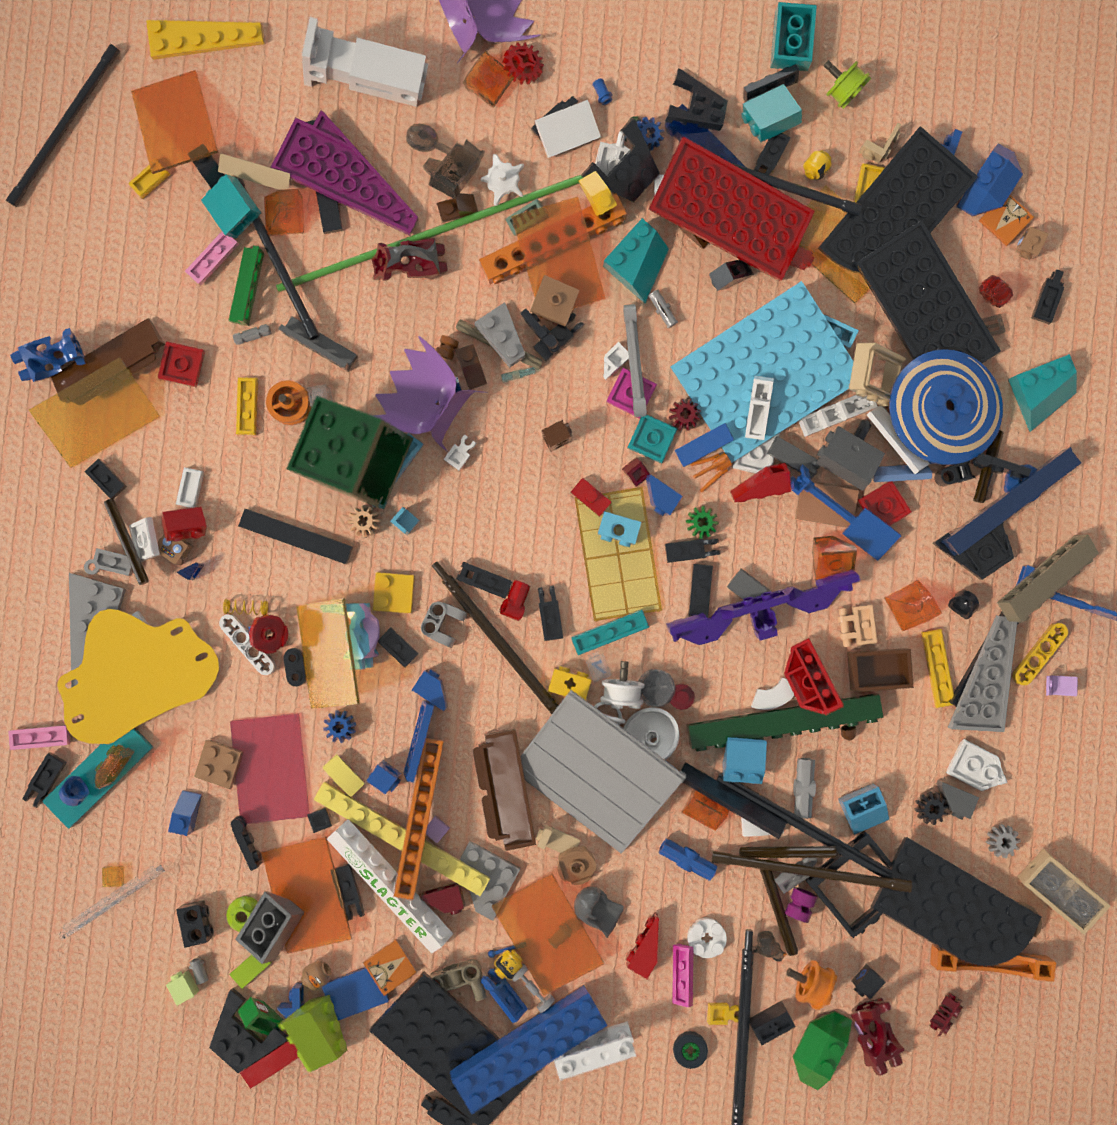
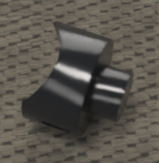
[948,590,979,619]

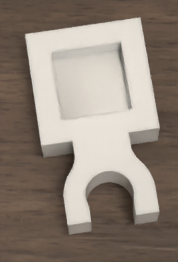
[444,434,477,471]

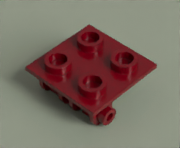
[929,993,963,1037]

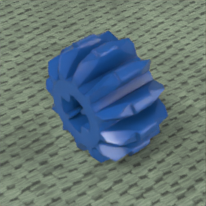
[637,117,664,151]
[323,710,357,743]

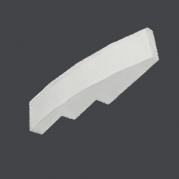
[798,395,878,437]

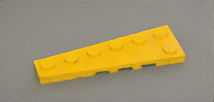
[146,20,264,60]

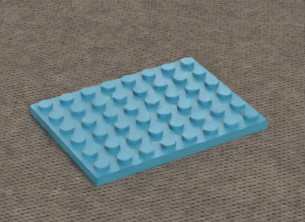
[671,281,854,463]

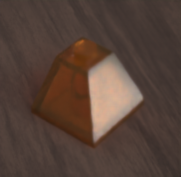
[264,189,304,235]
[812,536,857,580]
[884,580,942,631]

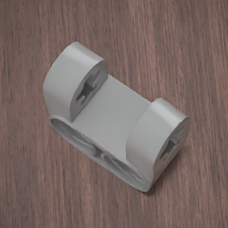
[421,602,468,648]

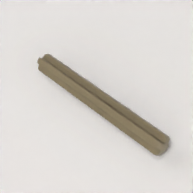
[456,319,543,370]

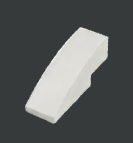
[745,376,774,440]

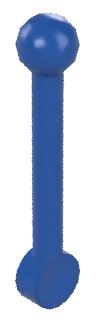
[488,941,527,958]

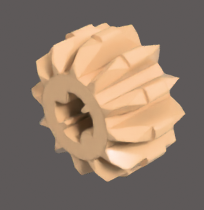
[348,505,381,538]

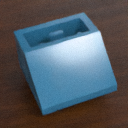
[838,784,889,835]

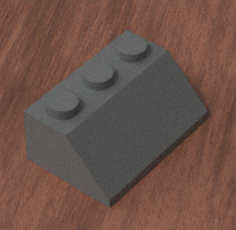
[235,891,305,964]

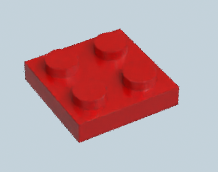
[158,341,205,388]
[857,481,912,526]

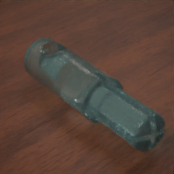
[501,367,535,383]

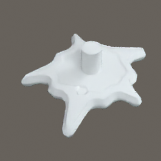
[481,154,524,206]

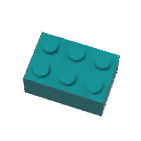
[770,2,817,71]

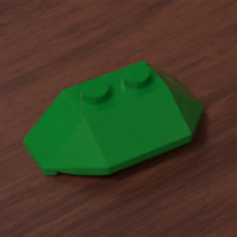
[792,1011,852,1090]

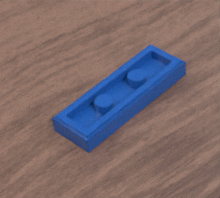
[674,423,735,467]

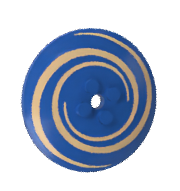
[889,350,1003,465]

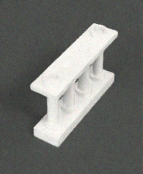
[554,1021,636,1080]

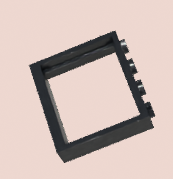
[805,831,892,938]

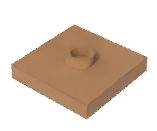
[530,275,580,326]

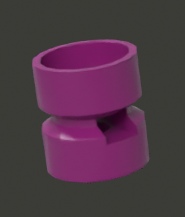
[785,887,818,923]

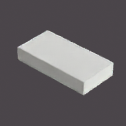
[176,467,204,508]

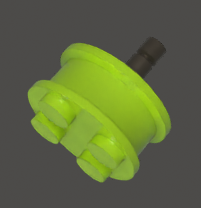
[824,60,872,109]

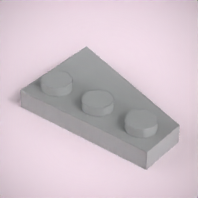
[475,302,525,368]

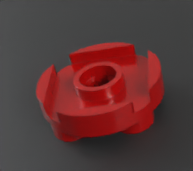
[249,614,288,654]

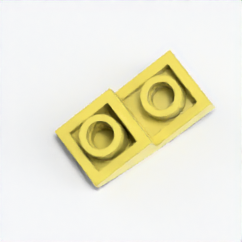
[322,754,365,797]

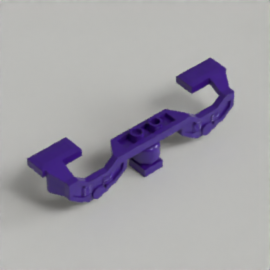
[666,570,860,645]

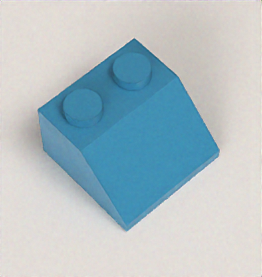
[722,737,767,784]

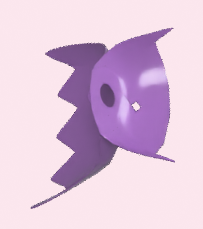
[439,0,540,63]
[372,336,487,452]

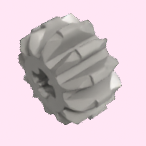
[986,824,1021,858]

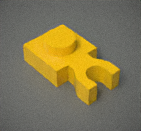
[707,1003,739,1025]

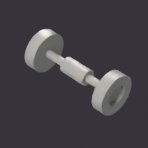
[512,963,555,1013]

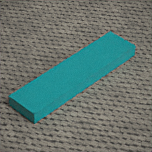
[571,609,649,655]

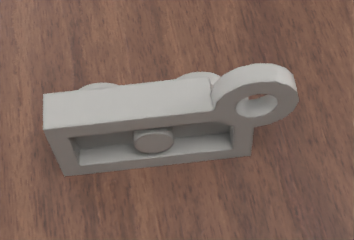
[84,548,133,576]
[774,858,817,894]

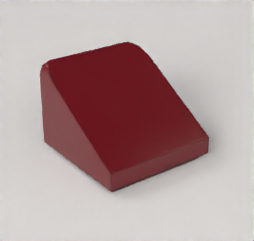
[622,458,651,487]

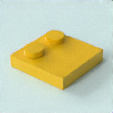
[373,572,415,613]

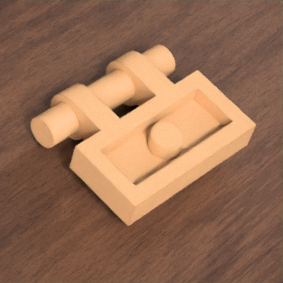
[838,605,877,647]

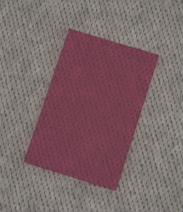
[230,713,310,824]

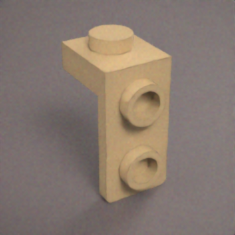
[859,123,901,163]
[535,824,580,853]

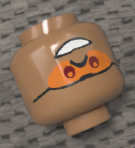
[301,960,332,990]

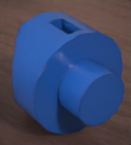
[59,776,89,806]

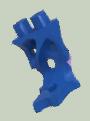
[10,328,86,382]

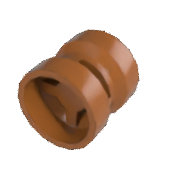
[436,335,459,361]

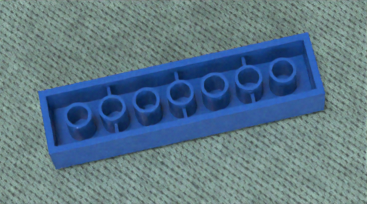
[450,985,607,1114]

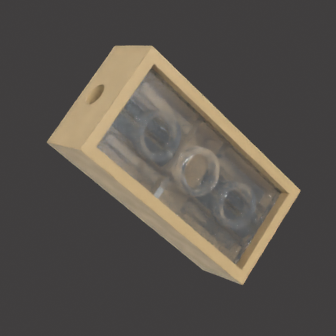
[1017,849,1111,935]

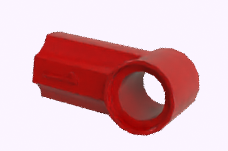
[500,580,531,621]

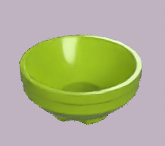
[226,896,258,932]

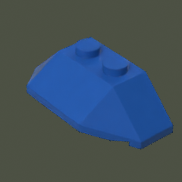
[957,143,1023,216]

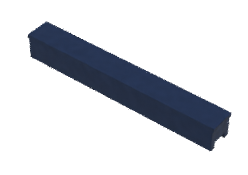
[941,447,1081,556]

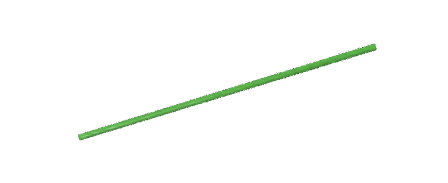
[276,175,583,292]

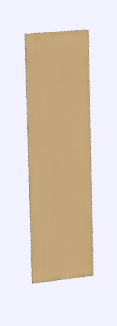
[218,153,290,192]

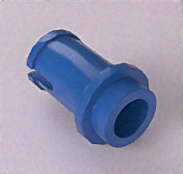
[592,78,612,105]

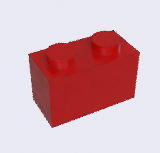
[161,507,207,542]

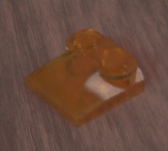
[463,51,514,108]
[95,744,135,789]

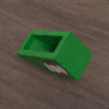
[238,997,284,1035]

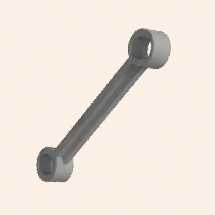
[623,304,647,417]

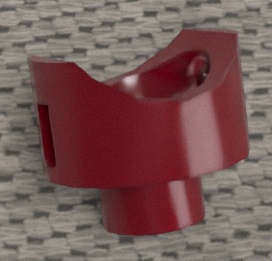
[669,683,695,710]

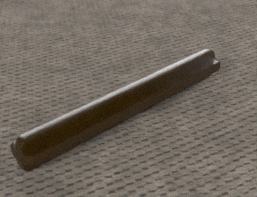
[104,499,149,585]
[739,846,837,858]
[760,869,798,956]

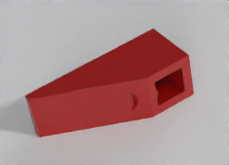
[730,463,791,503]
[625,912,659,980]

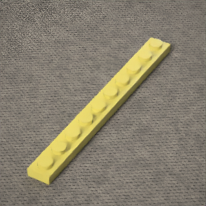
[314,782,491,896]

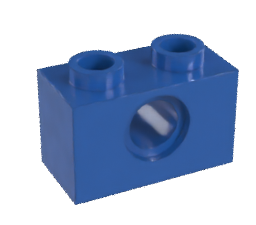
[366,760,402,794]

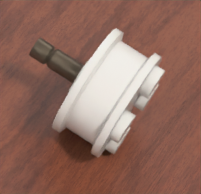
[600,661,644,709]

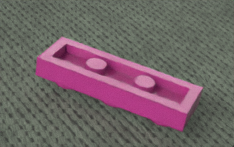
[672,943,694,1008]

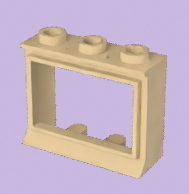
[849,343,907,406]

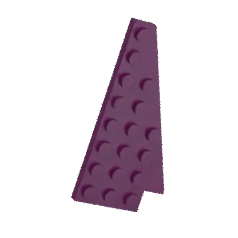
[271,110,418,236]

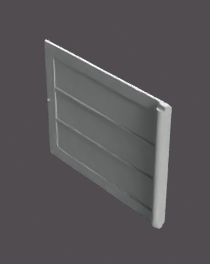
[520,690,686,853]

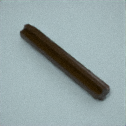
[973,430,1004,503]

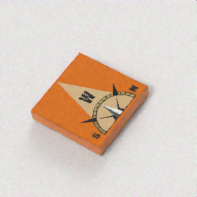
[978,195,1034,246]
[362,939,417,996]

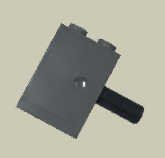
[816,420,885,491]

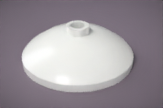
[623,708,680,760]

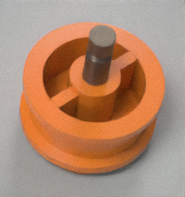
[266,380,312,425]
[786,960,838,1010]

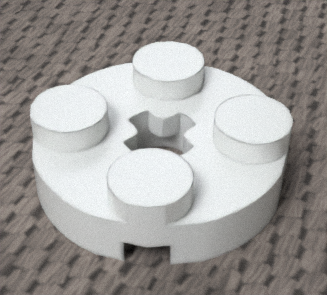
[687,917,727,958]

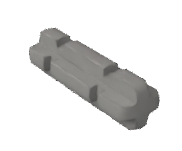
[233,324,271,345]

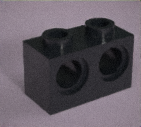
[176,900,214,948]

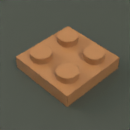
[194,739,243,789]

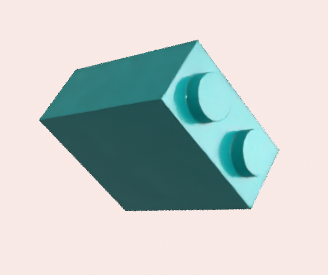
[741,84,802,142]
[201,174,261,238]

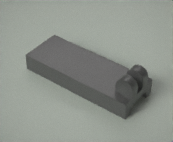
[767,437,820,479]

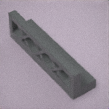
[279,316,358,372]

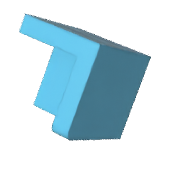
[390,507,420,535]

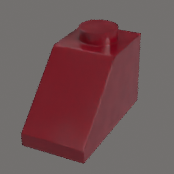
[421,883,465,915]

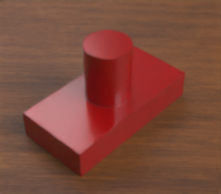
[570,478,612,517]

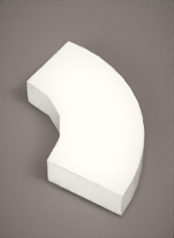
[751,677,794,710]

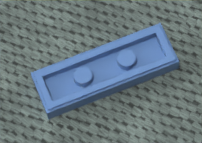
[873,465,932,482]

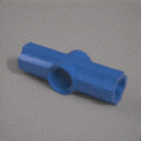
[658,838,718,881]

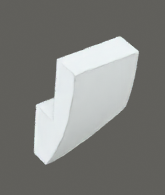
[604,342,629,380]

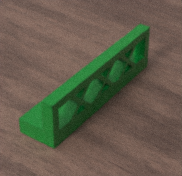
[228,245,264,326]

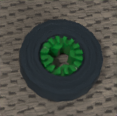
[673,1031,708,1069]

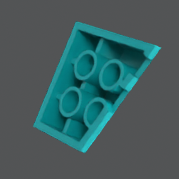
[603,218,669,304]
[1008,354,1077,432]

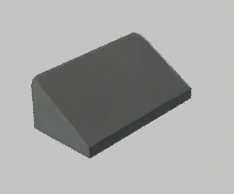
[727,568,772,599]

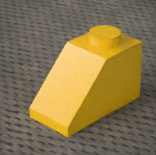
[579,171,617,216]

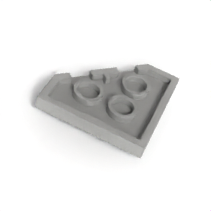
[460,841,520,921]

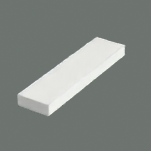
[867,406,930,474]

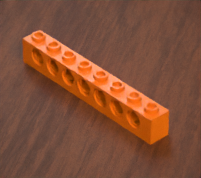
[479,193,627,284]
[393,738,443,900]

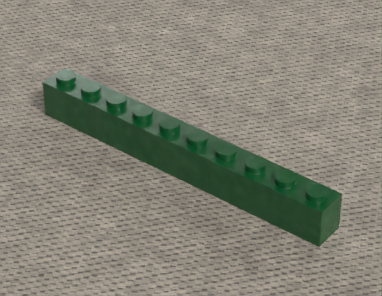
[686,693,884,751]

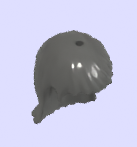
[574,886,624,938]

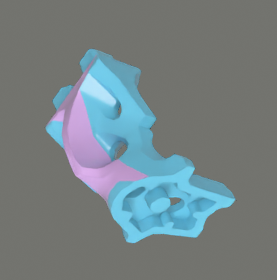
[322,603,380,670]

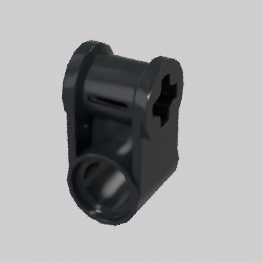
[934,460,976,487]

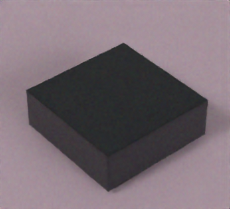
[307,807,332,833]

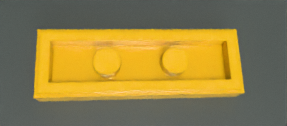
[236,377,258,435]

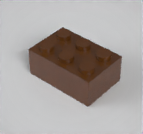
[847,648,914,692]

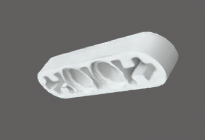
[219,614,276,675]

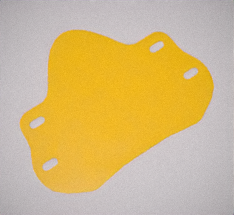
[57,609,219,744]

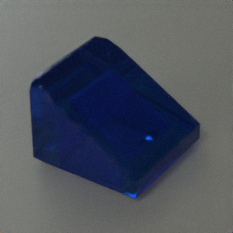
[177,562,204,580]

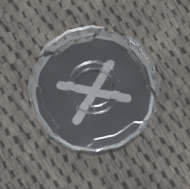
[638,669,675,707]

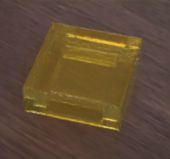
[102,866,124,887]

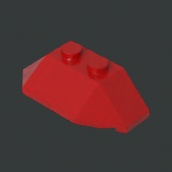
[784,638,844,715]

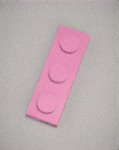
[185,232,239,286]
[8,725,70,750]

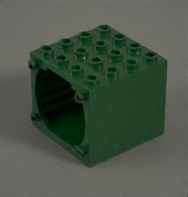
[286,396,413,510]

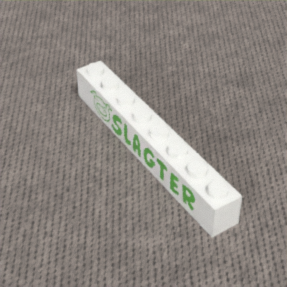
[327,819,453,954]

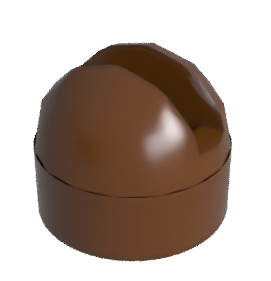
[840,725,857,741]

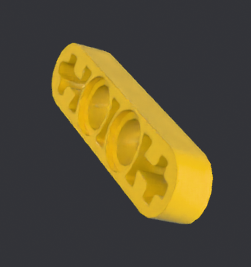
[1012,623,1068,686]

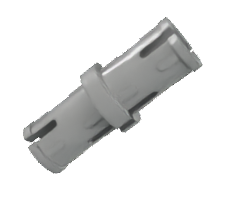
[648,289,678,328]

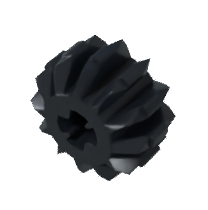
[914,791,949,825]

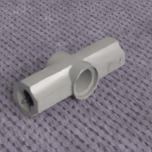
[793,758,816,819]

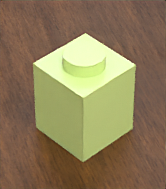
[166,970,200,1006]

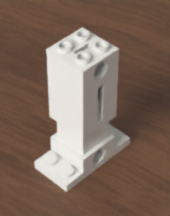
[302,17,428,107]

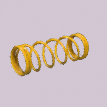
[223,599,268,615]

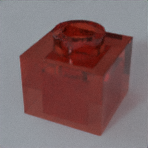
[790,245,815,271]

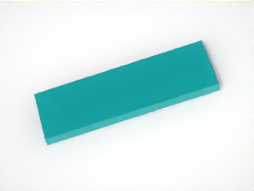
[42,728,153,829]

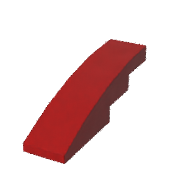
[240,1040,299,1089]

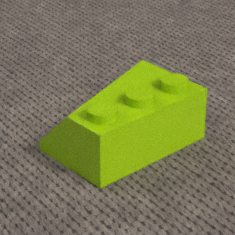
[279,995,347,1072]

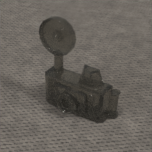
[406,123,485,199]

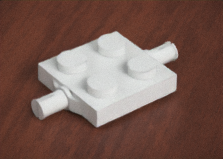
[595,132,630,194]

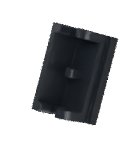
[749,1001,796,1045]

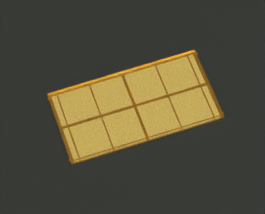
[574,487,662,622]

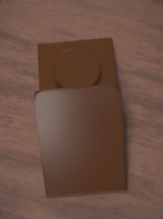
[437,193,478,223]

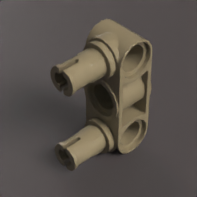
[429,959,486,1001]

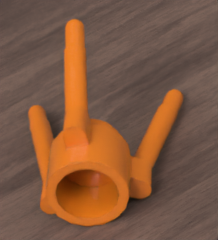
[691,453,732,492]

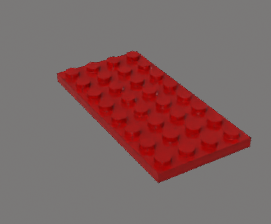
[648,137,815,281]

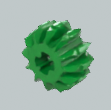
[686,506,719,539]

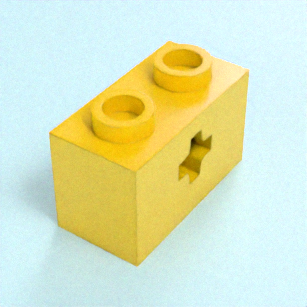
[548,666,592,700]

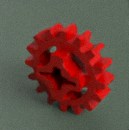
[502,42,544,85]

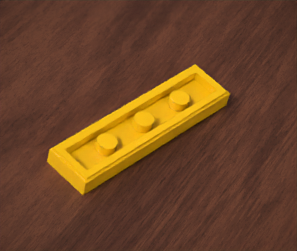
[921,629,954,708]

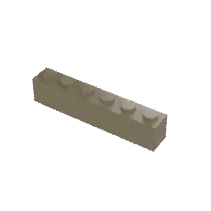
[997,534,1099,623]

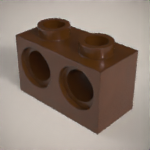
[541,420,573,452]

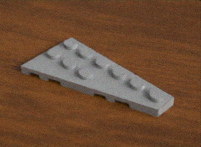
[69,573,126,687]
[948,615,1017,732]

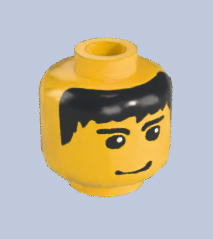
[803,150,832,180]
[494,950,523,980]

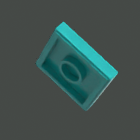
[627,415,678,464]

